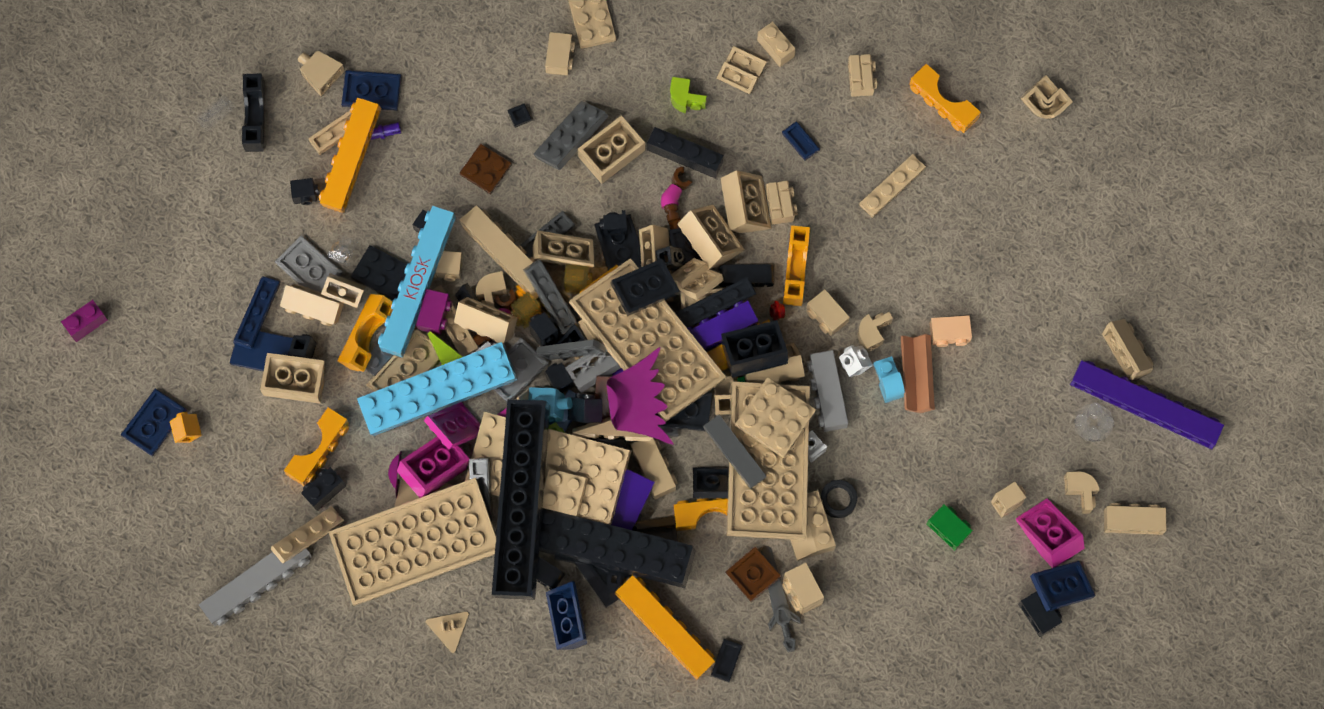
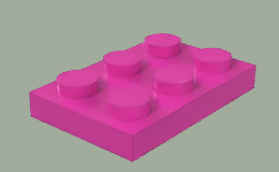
[424,402,481,449]

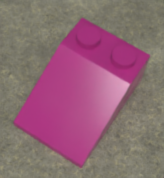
[1016,498,1085,568]

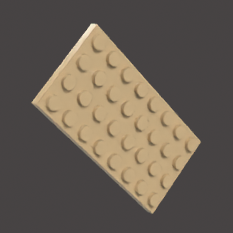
[569,259,726,422]
[727,382,810,540]
[465,412,631,525]
[329,478,496,606]

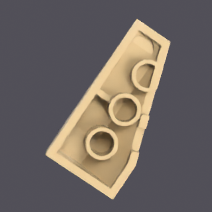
[572,417,651,441]

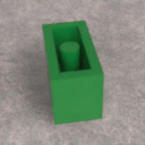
[926,504,973,551]

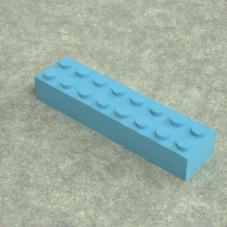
[357,342,518,436]

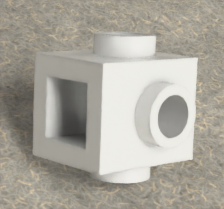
[839,345,873,377]

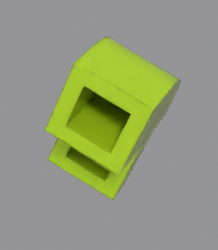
[670,77,707,113]

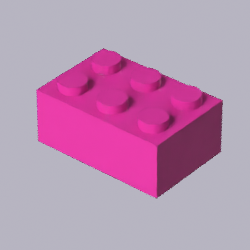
[397,437,469,498]

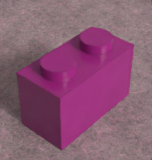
[416,289,452,335]
[61,299,108,342]

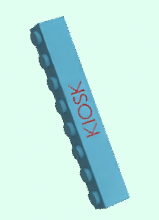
[378,206,456,358]

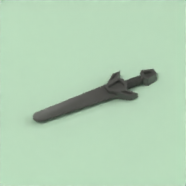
[761,546,801,652]

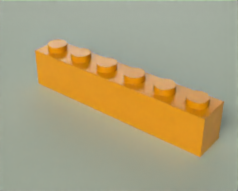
[319,98,381,213]
[615,575,715,680]

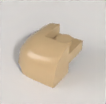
[1020,75,1073,119]

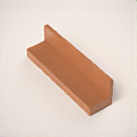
[901,334,935,413]

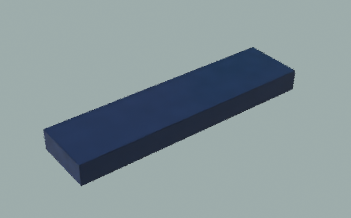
[233,276,280,350]

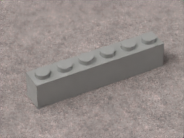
[199,549,312,627]

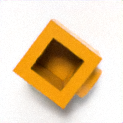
[170,412,202,443]

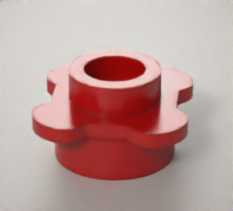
[769,301,785,321]

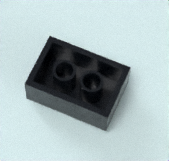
[721,320,788,378]

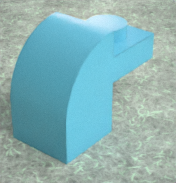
[873,356,905,403]

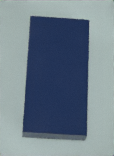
[782,121,820,161]

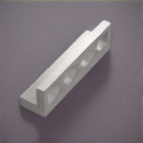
[565,349,621,393]

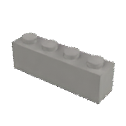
[807,350,848,432]

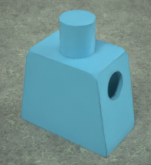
[528,387,573,425]

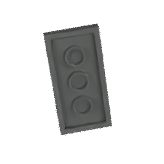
[533,101,608,171]

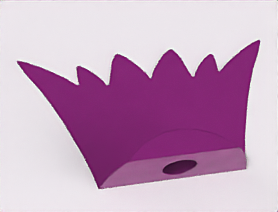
[606,347,674,445]

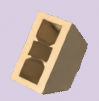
[298,51,345,96]

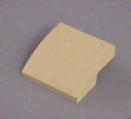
[716,46,767,94]
[671,258,724,300]

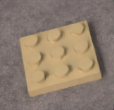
[735,377,816,458]

